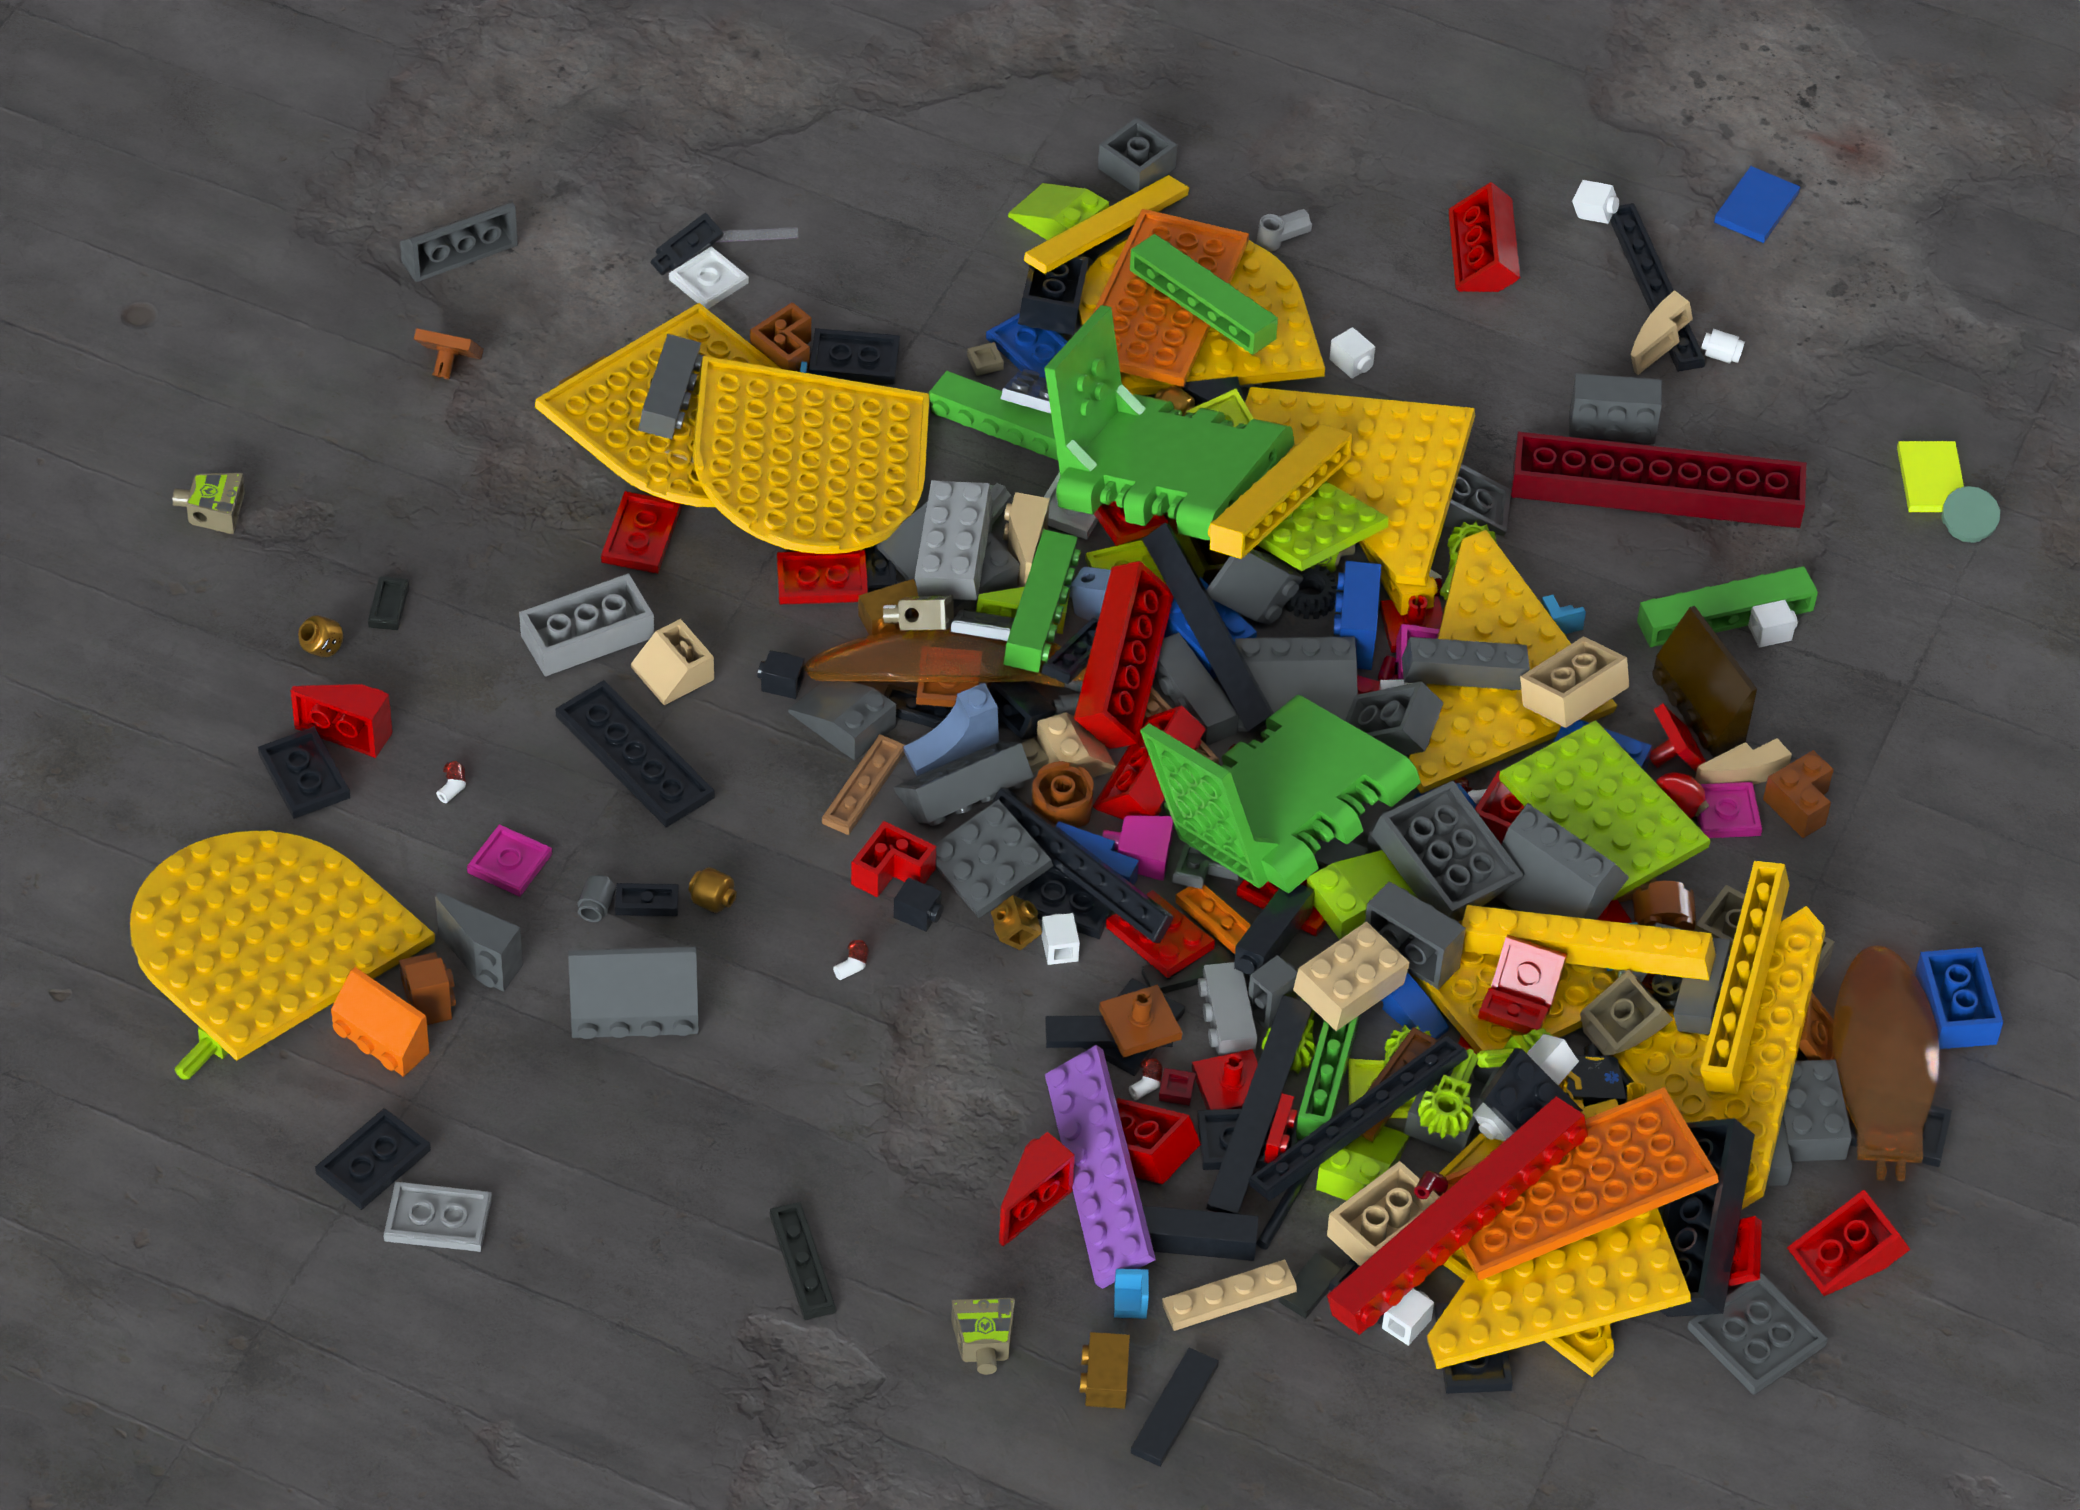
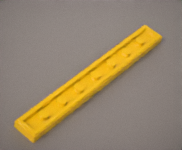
[1024,175,1189,274]

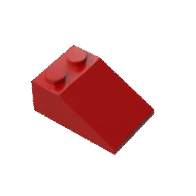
[290,684,393,758]
[1116,1098,1201,1184]
[999,1131,1075,1247]
[1787,1190,1911,1296]

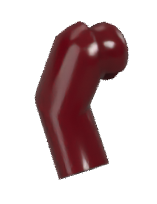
[1377,656,1404,682]
[1414,1170,1448,1199]

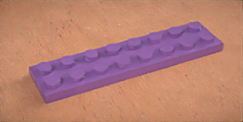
[1045,1045,1156,1289]

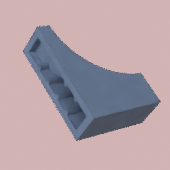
[904,683,999,776]

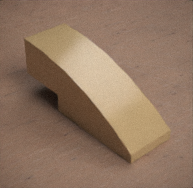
[1631,290,1693,375]
[1695,738,1792,785]

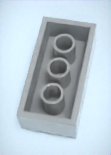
[915,480,993,600]
[519,573,654,677]

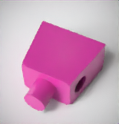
[1102,816,1174,881]

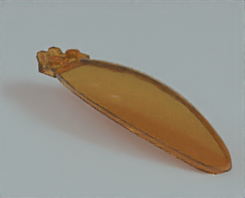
[805,627,1087,688]
[1832,946,1939,1181]

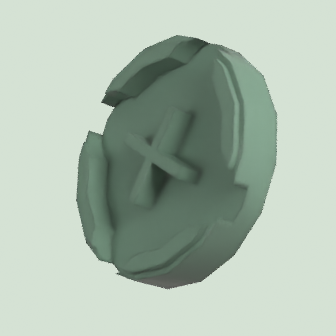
[1941,486,2000,543]

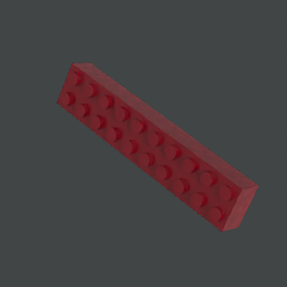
[1511,432,1807,528]

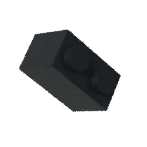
[989,673,1057,740]

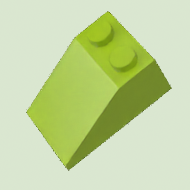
[1008,183,1109,240]
[1307,850,1418,940]
[1316,1126,1410,1201]

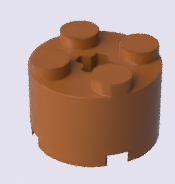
[1031,761,1094,828]
[1632,881,1697,931]

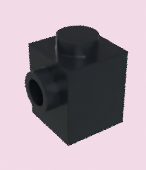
[757,650,805,699]
[893,877,944,932]

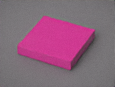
[1697,782,1762,838]
[467,824,552,897]

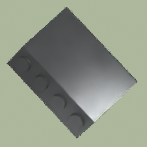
[877,502,1020,617]
[1235,637,1358,731]
[1371,781,1524,922]
[1496,803,1629,920]
[568,947,699,1039]

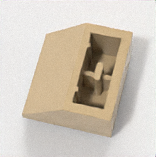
[631,619,714,705]

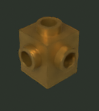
[991,895,1042,950]

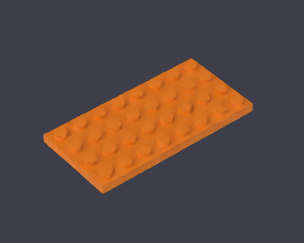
[1092,209,1249,387]
[1435,1087,1719,1281]

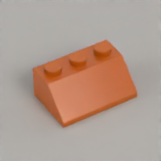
[331,967,430,1077]

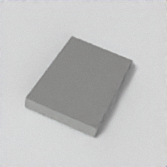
[384,1182,492,1252]

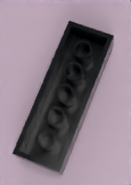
[1659,1118,1755,1317]

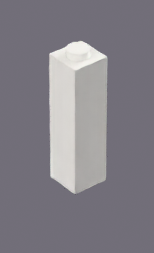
[1473,1034,1579,1141]

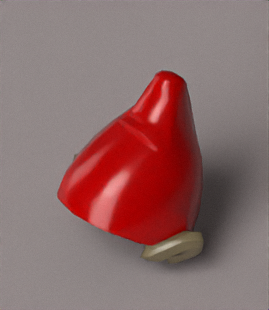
[1656,772,1709,819]

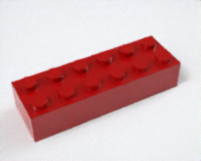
[1074,561,1173,749]

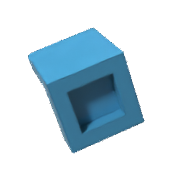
[1541,595,1586,634]
[1114,1269,1149,1319]

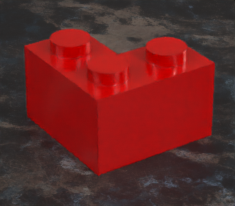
[851,821,937,898]

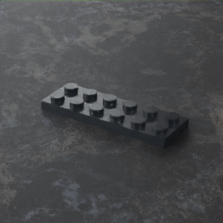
[555,680,715,828]

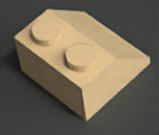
[1037,712,1116,778]

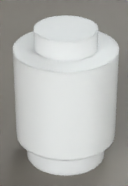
[1701,329,1745,364]

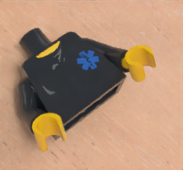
[1558,1044,1646,1108]

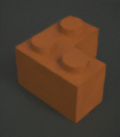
[750,302,812,372]
[1763,750,1833,838]
[399,952,456,1025]

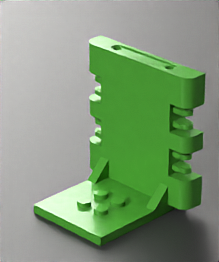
[1044,305,1294,541]
[1140,695,1421,894]

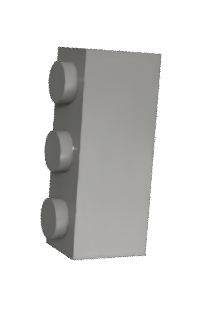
[1198,962,1257,1056]

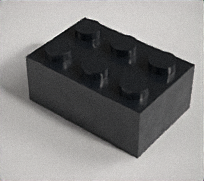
[1018,256,1089,335]

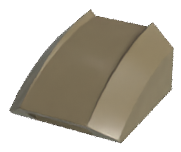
[1580,970,1673,1056]

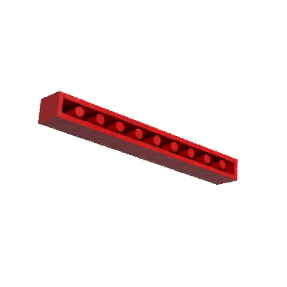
[1327,1096,1588,1335]

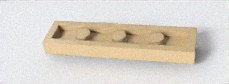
[1162,1259,1297,1331]

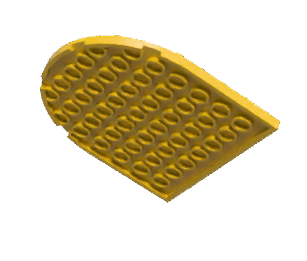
[1078,240,1325,395]
[535,303,781,507]
[693,356,929,554]
[130,830,435,1061]

